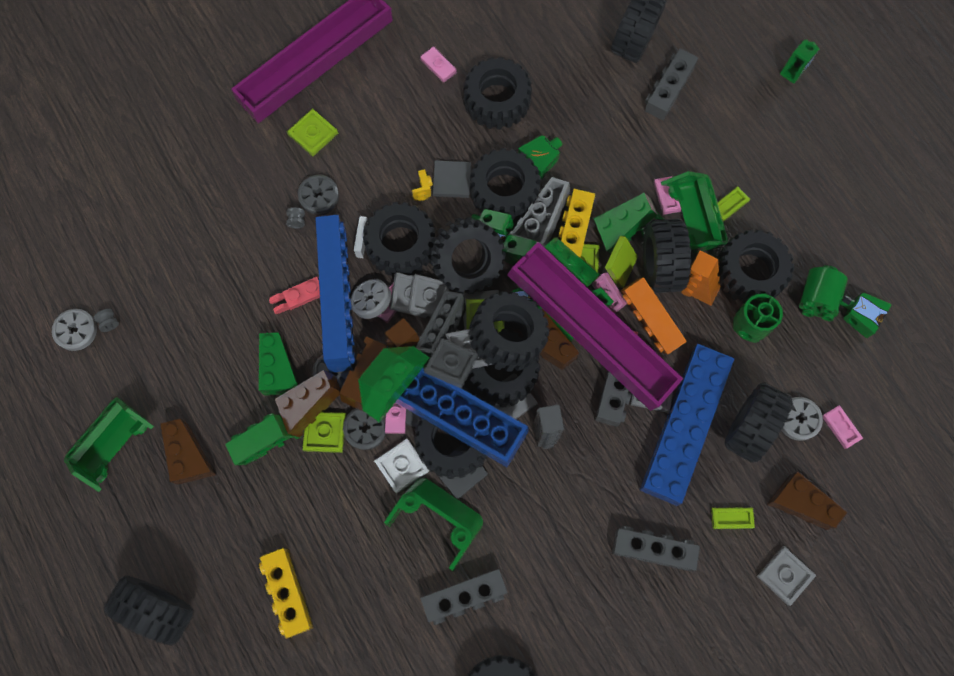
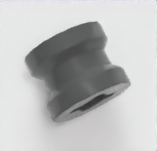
[286,207,305,228]
[94,309,119,332]

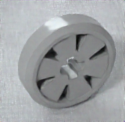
[351,279,391,319]
[52,309,97,351]
[781,397,823,441]

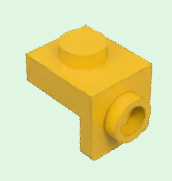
[412,169,433,201]

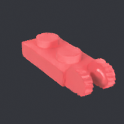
[269,277,320,314]

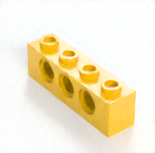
[558,189,595,258]
[259,548,313,638]

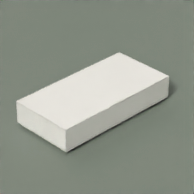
[354,216,367,258]

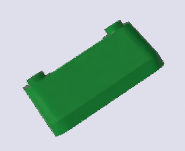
[661,171,728,254]
[64,397,154,492]
[384,478,483,571]

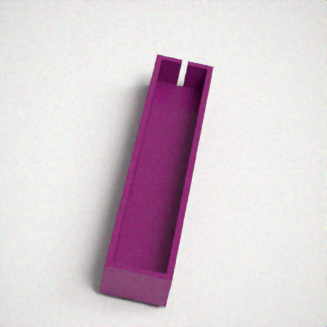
[231,0,393,123]
[508,242,683,411]

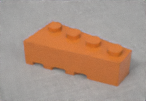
[620,277,687,355]

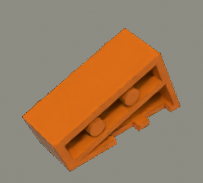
[681,250,720,306]

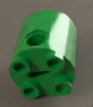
[799,265,848,321]
[733,294,783,343]

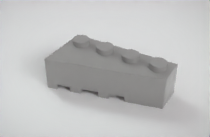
[508,177,570,247]

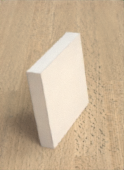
[375,439,430,494]

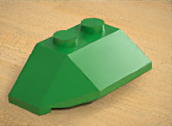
[358,346,430,423]

